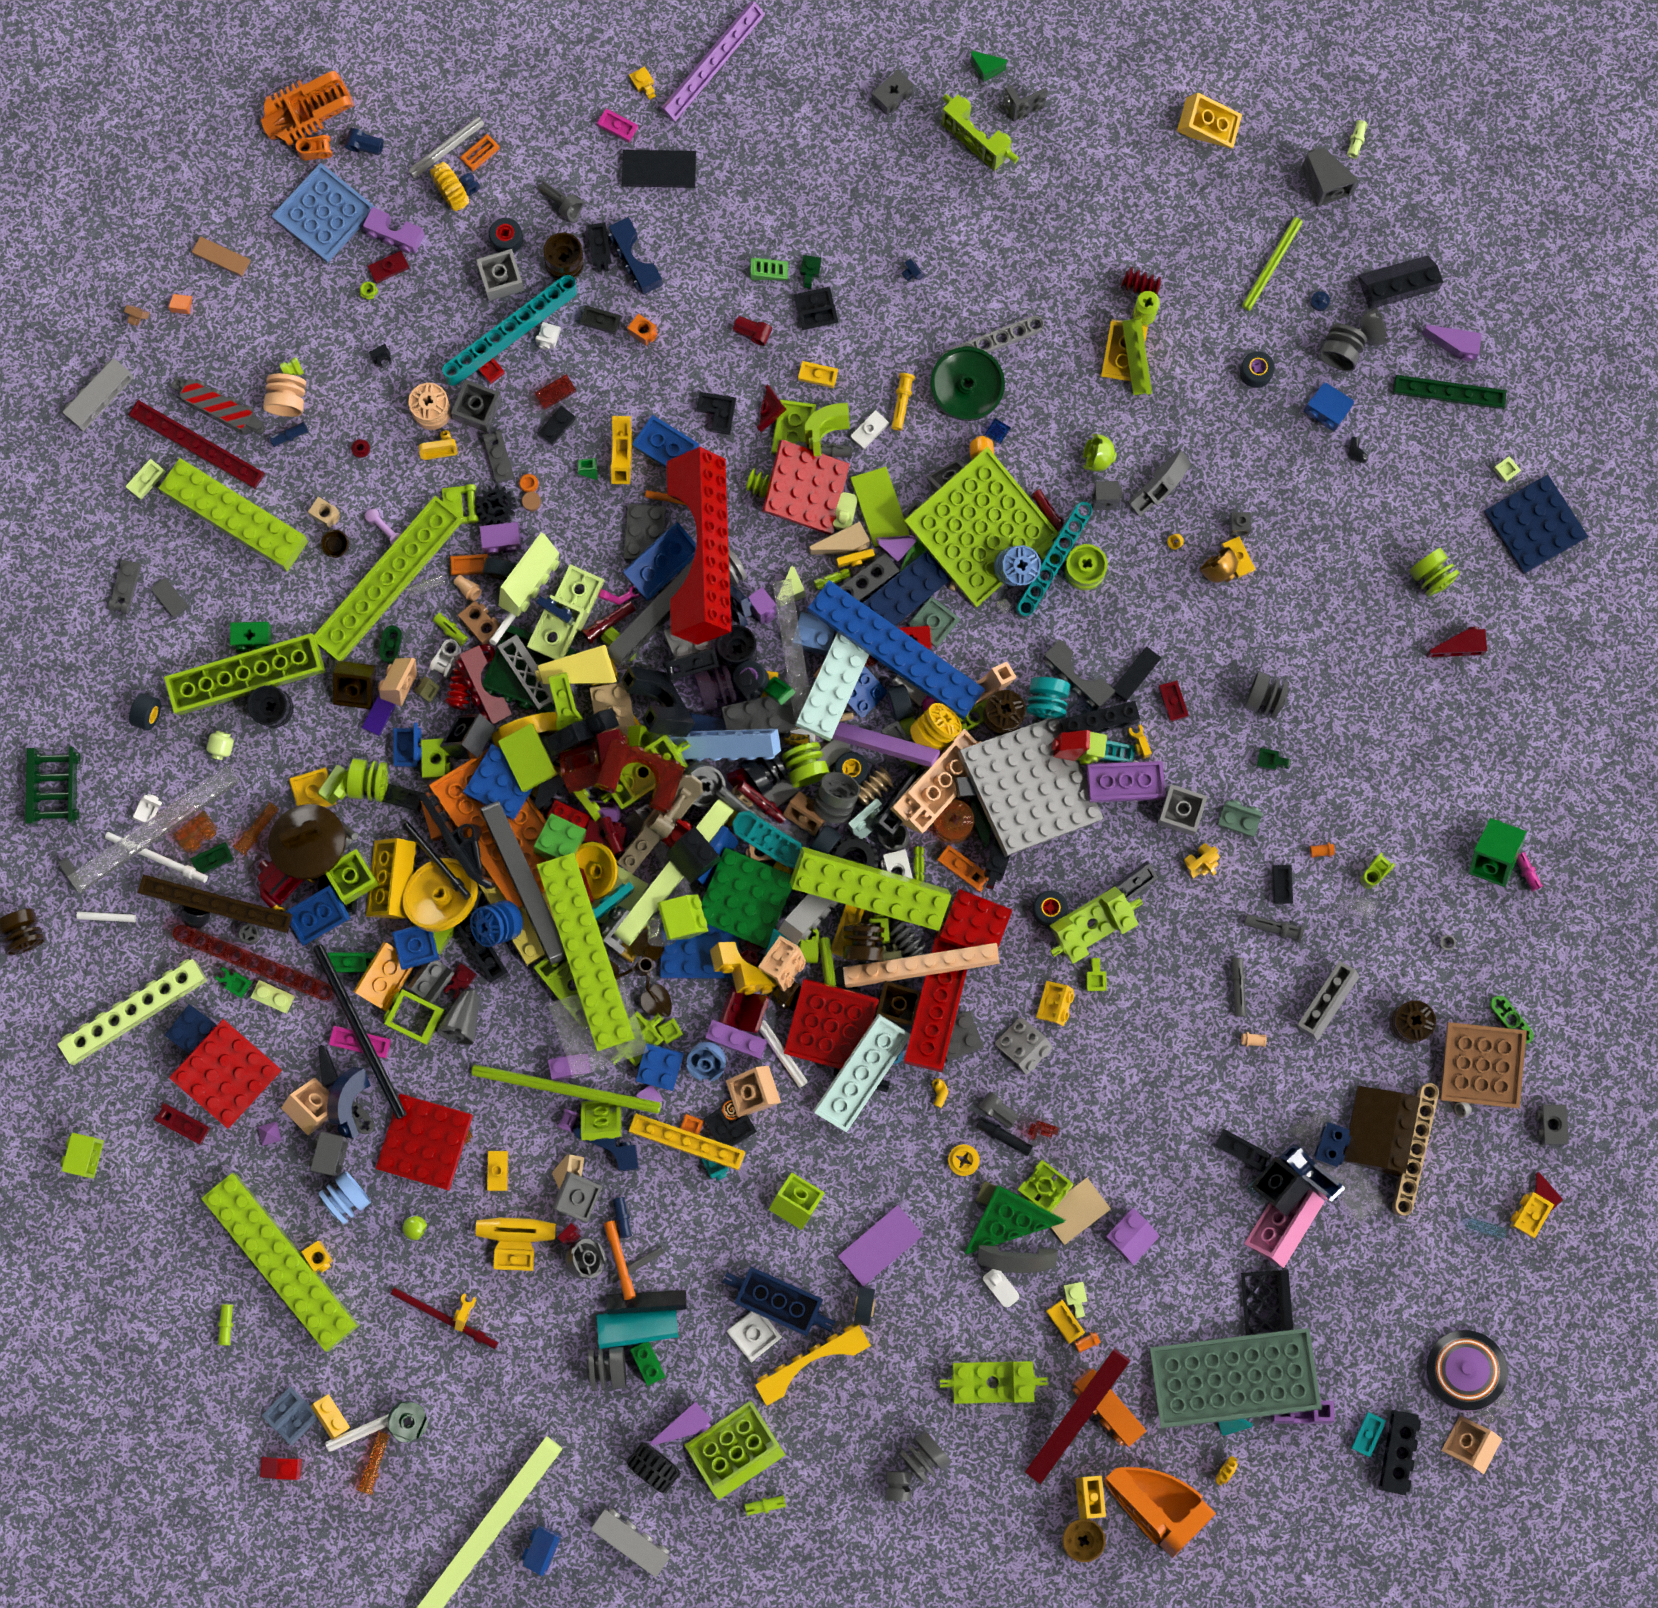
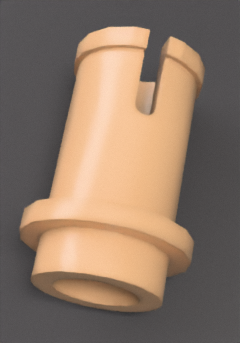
[1241,1032,1267,1047]

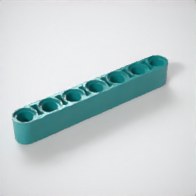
[1015,502,1093,617]

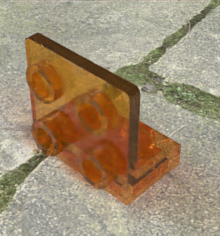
[173,811,219,853]

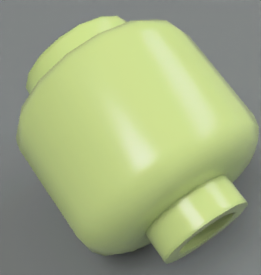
[206,731,234,760]

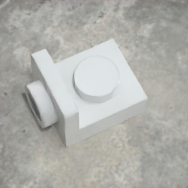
[535,322,561,350]

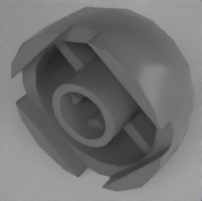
[1358,307,1391,346]
[565,1238,606,1279]

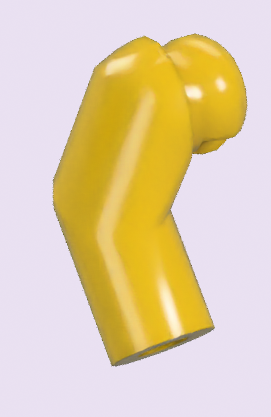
[932,1078,949,1108]

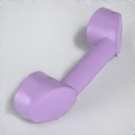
[365,509,401,545]

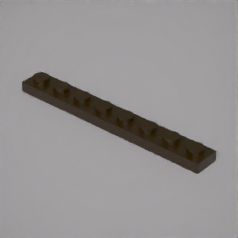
[137,874,293,934]

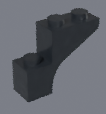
[544,708,620,756]
[535,736,567,811]

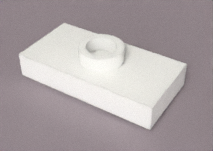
[850,410,889,450]

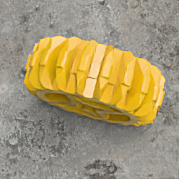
[430,162,469,211]

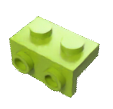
[317,765,349,805]

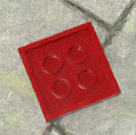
[939,889,1013,949]

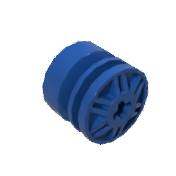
[470,900,523,947]

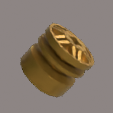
[1062,1519,1106,1563]

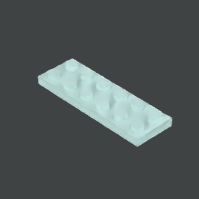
[795,632,869,741]
[813,1014,911,1132]

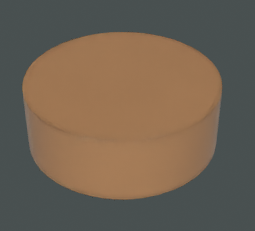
[522,492,541,512]

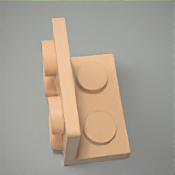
[758,936,806,991]

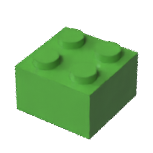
[533,813,586,860]

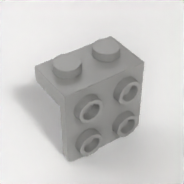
[995,1018,1053,1075]

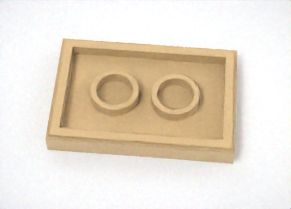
[1051,1178,1111,1245]

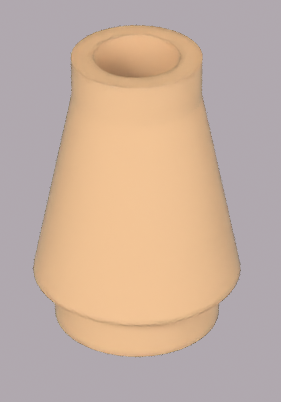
[454,575,482,601]

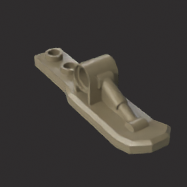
[617,774,703,874]

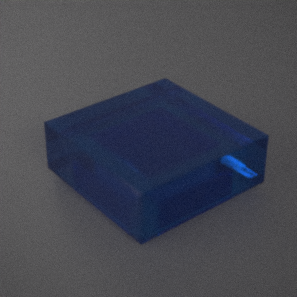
[985,418,1011,445]

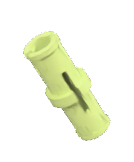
[1347,120,1368,159]

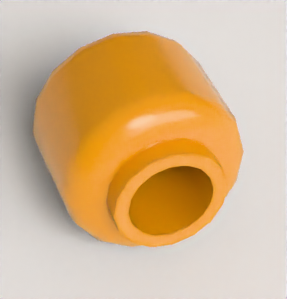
[969,436,994,460]

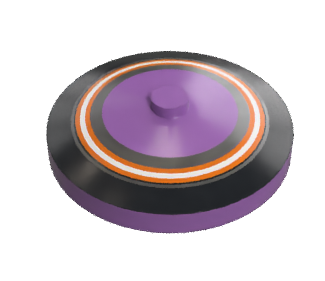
[1426,1330,1508,1411]

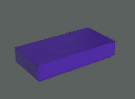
[362,694,396,737]

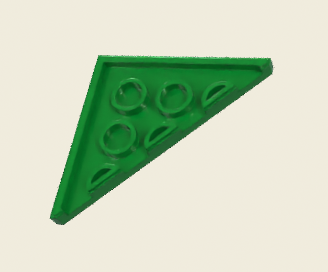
[964,1185,1066,1254]

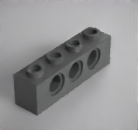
[840,553,899,602]

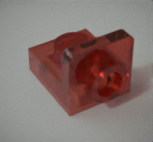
[1028,1120,1059,1141]

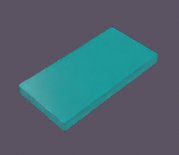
[597,1310,679,1349]

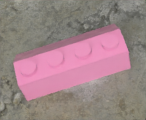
[1244,1189,1325,1268]

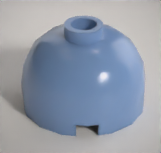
[687,1041,726,1081]

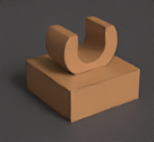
[124,305,150,326]

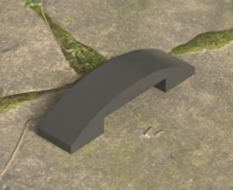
[977,1245,1058,1273]

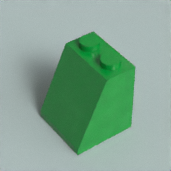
[1469,818,1527,887]

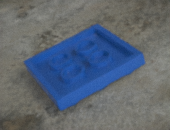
[463,744,534,821]

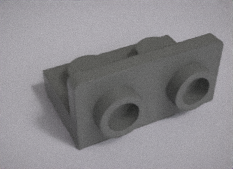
[407,960,454,1003]

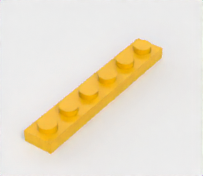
[629,1113,746,1171]

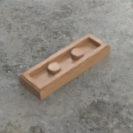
[192,236,251,277]

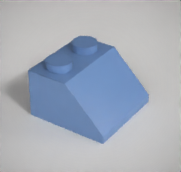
[793,612,836,656]

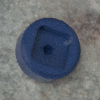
[1310,291,1330,311]

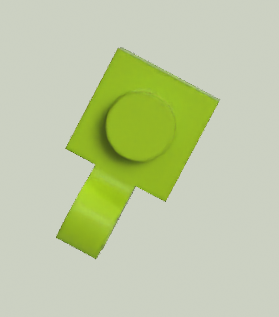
[1086,958,1107,992]

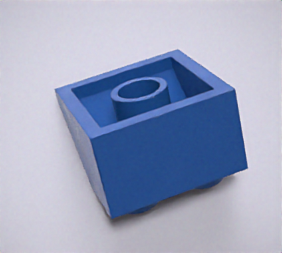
[521,1526,562,1576]

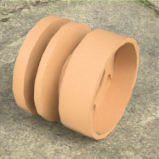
[263,373,306,417]
[408,383,452,430]

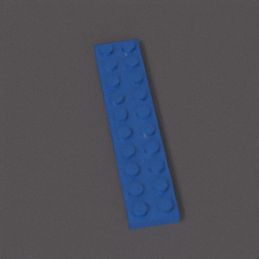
[807,580,985,720]

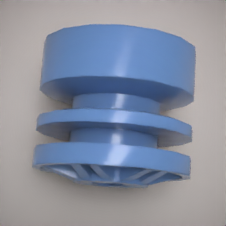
[994,545,1041,586]

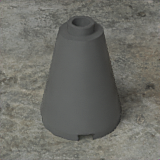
[437,989,480,1046]

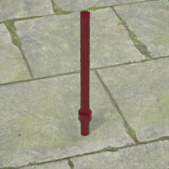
[391,1287,499,1349]

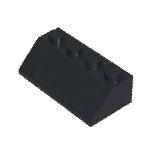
[1357,255,1443,309]

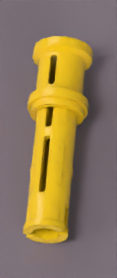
[891,373,915,431]

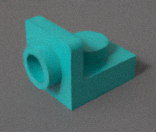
[701,1158,729,1181]

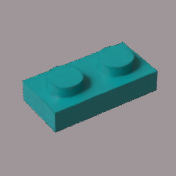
[1351,1412,1386,1457]

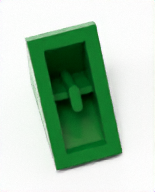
[970,51,1007,82]

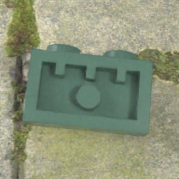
[1218,800,1263,838]

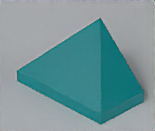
[1217,1419,1253,1436]

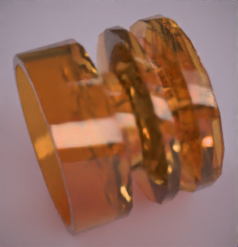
[933,800,974,845]

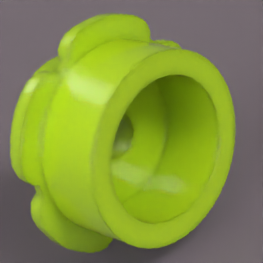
[360,282,378,300]

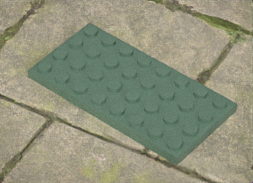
[1150,1328,1322,1429]

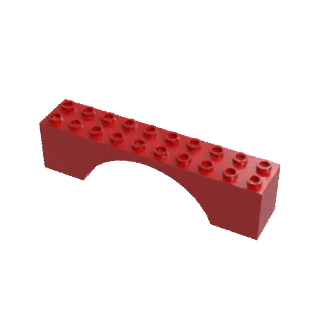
[667,447,731,645]

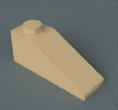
[809,522,870,555]

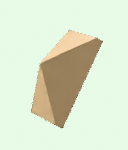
[552,1154,584,1190]

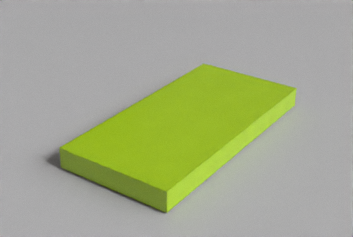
[851,466,910,548]

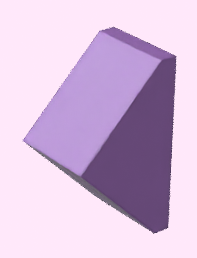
[875,535,916,561]

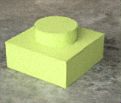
[1493,456,1521,483]

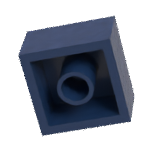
[164,1004,217,1054]

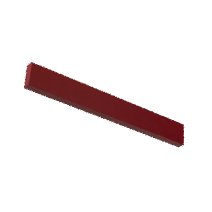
[128,400,265,489]
[1025,1348,1131,1485]

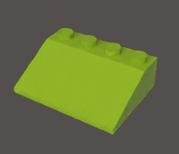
[684,1400,786,1500]

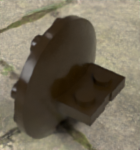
[268,804,346,880]

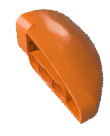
[1104,1467,1216,1558]

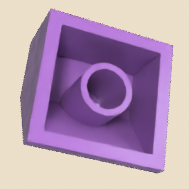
[1104,1208,1160,1265]

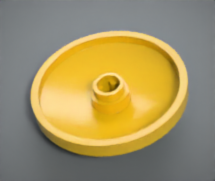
[403,858,478,932]

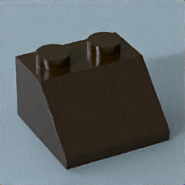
[333,661,376,709]

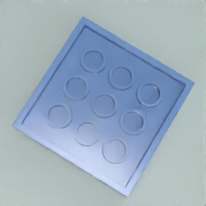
[272,163,376,263]

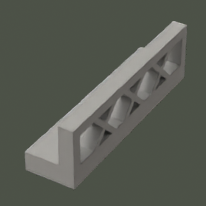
[497,634,555,710]

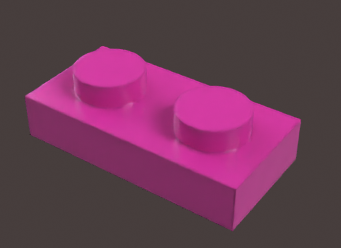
[597,109,638,143]

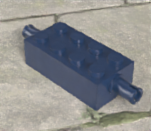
[722,1267,836,1337]

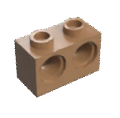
[458,601,501,644]

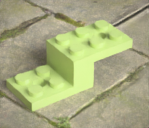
[527,564,605,660]

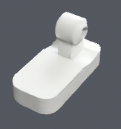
[983,1269,1019,1307]

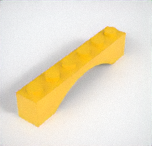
[755,1323,871,1406]

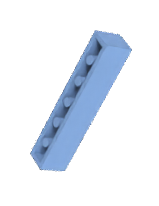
[669,729,781,761]

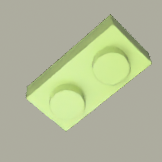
[125,459,166,500]
[250,980,295,1014]

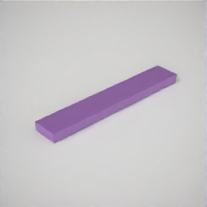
[832,722,940,767]

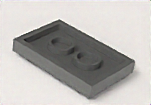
[624,504,666,561]

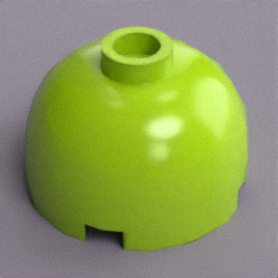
[1083,433,1117,472]

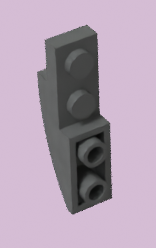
[1127,449,1191,517]

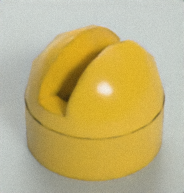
[1167,534,1184,550]

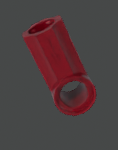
[733,316,773,346]

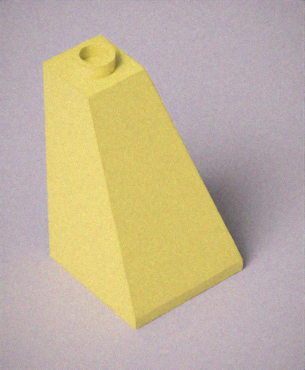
[535,645,617,685]

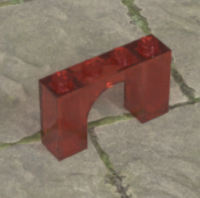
[594,739,685,813]

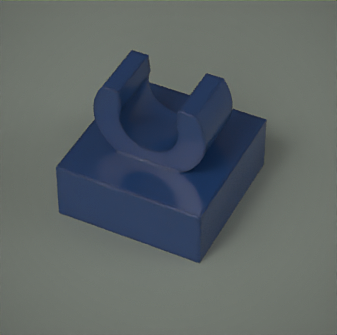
[901,258,925,281]

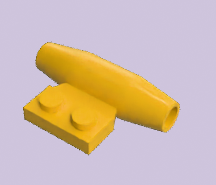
[475,1217,556,1271]

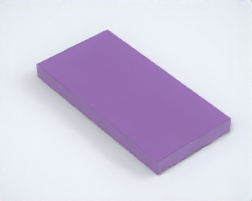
[1086,761,1166,803]
[838,1205,923,1287]

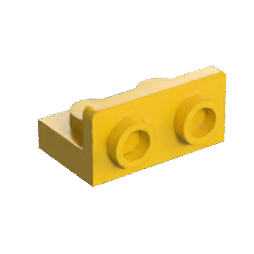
[1036,981,1074,1026]
[1510,1192,1554,1239]

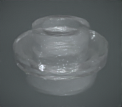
[995,598,1012,615]

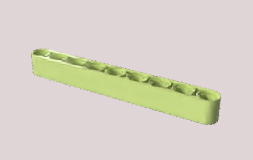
[613,799,735,946]

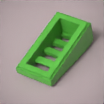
[751,258,788,281]

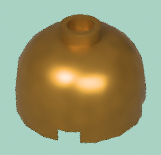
[1200,547,1238,583]

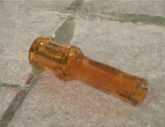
[232,802,279,856]
[356,1431,390,1495]

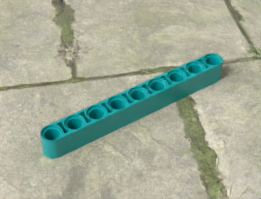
[442,275,577,386]

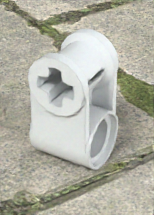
[429,639,461,678]

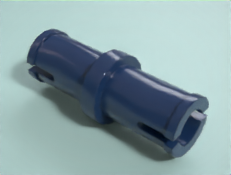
[269,421,309,447]
[612,1197,632,1239]

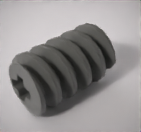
[889,921,927,957]

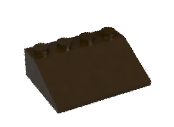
[1343,1086,1420,1177]

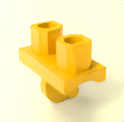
[1184,843,1220,879]

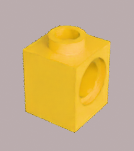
[301,1241,333,1273]

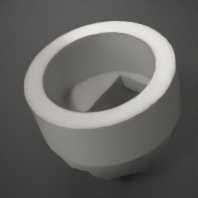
[1440,935,1456,950]
[1454,1102,1472,1118]

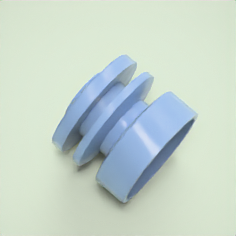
[318,1171,371,1224]

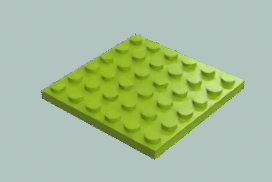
[903,447,1059,608]

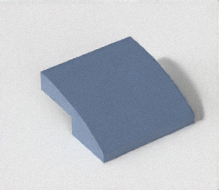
[262,1386,318,1446]

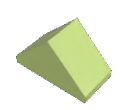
[777,566,806,607]

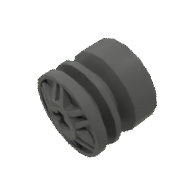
[1319,323,1367,371]
[1244,671,1289,719]
[813,772,860,824]
[587,1346,627,1391]
[899,1430,952,1485]

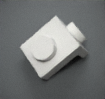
[132,794,162,826]

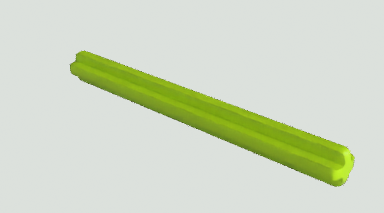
[1242,217,1303,311]

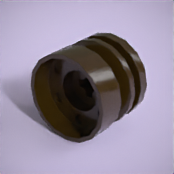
[543,232,584,280]
[983,690,1026,736]
[0,908,46,956]
[843,923,885,961]
[1389,1000,1436,1044]

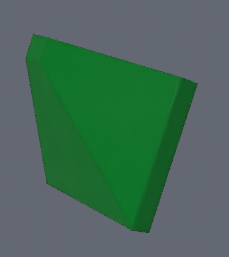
[578,458,598,480]

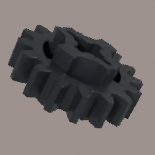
[475,485,517,525]

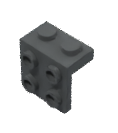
[1002,85,1048,122]

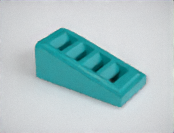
[1098,740,1135,763]

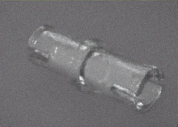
[406,573,446,598]

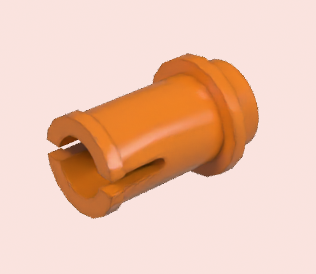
[1310,842,1335,858]
[1074,1332,1101,1353]

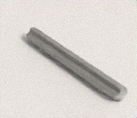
[408,116,484,178]

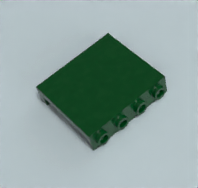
[482,625,577,714]

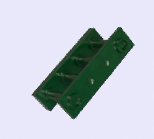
[25,747,81,827]

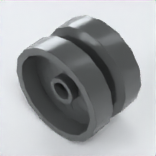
[679,761,726,807]

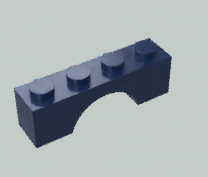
[608,217,663,295]

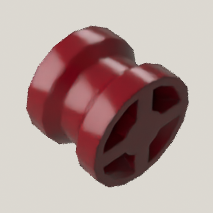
[740,950,758,967]

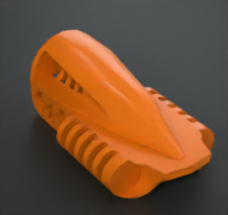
[261,71,355,146]

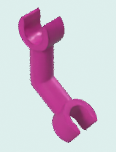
[598,586,641,605]

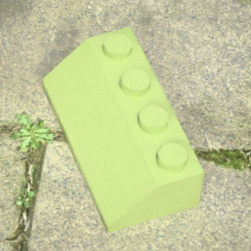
[499,532,560,617]

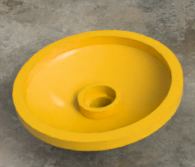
[575,842,618,900]

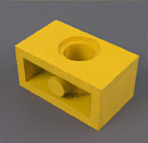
[1075,1476,1106,1519]

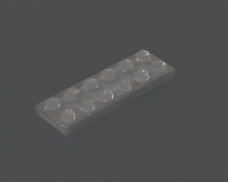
[1288,1107,1389,1227]

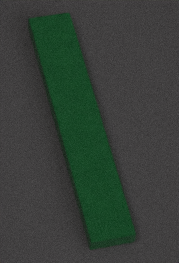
[1393,375,1507,410]

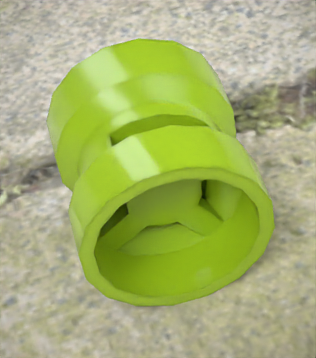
[279,357,304,376]

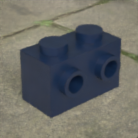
[1312,1122,1351,1168]

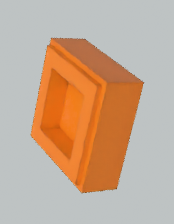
[680,1114,704,1135]

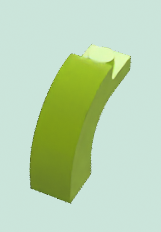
[805,403,850,456]

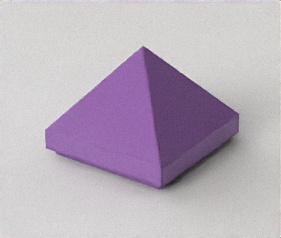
[258,1121,282,1146]

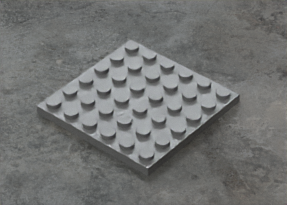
[957,718,1104,857]

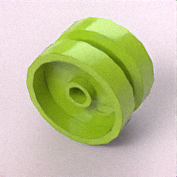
[1064,544,1108,591]

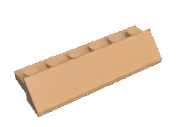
[890,729,982,834]

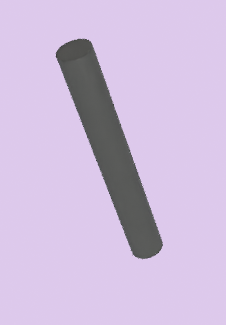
[610,1246,665,1283]

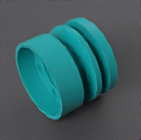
[1026,677,1070,719]

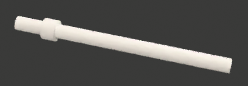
[105,832,208,883]

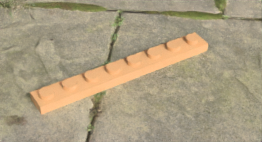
[843,943,1000,988]

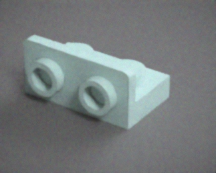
[848,798,882,839]

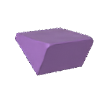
[635,1085,663,1102]

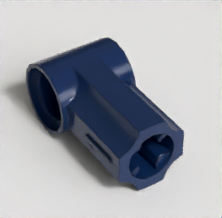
[344,128,384,156]

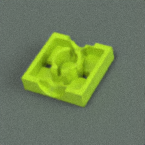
[1018,1160,1074,1212]

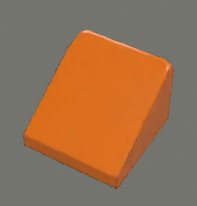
[169,294,192,314]

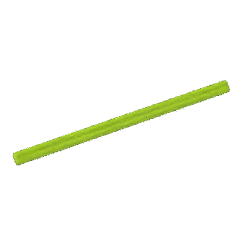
[471,1064,661,1114]

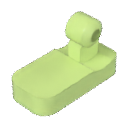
[833,492,857,530]

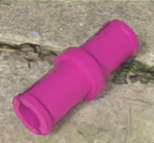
[1516,852,1543,892]

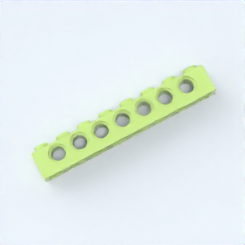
[58,959,208,1065]

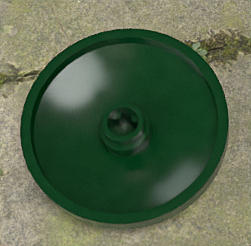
[930,346,1005,421]

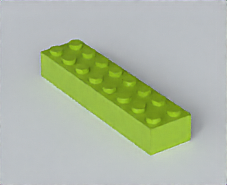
[158,458,309,572]
[164,633,326,716]
[790,847,951,931]

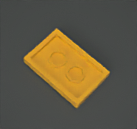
[353,942,414,1012]

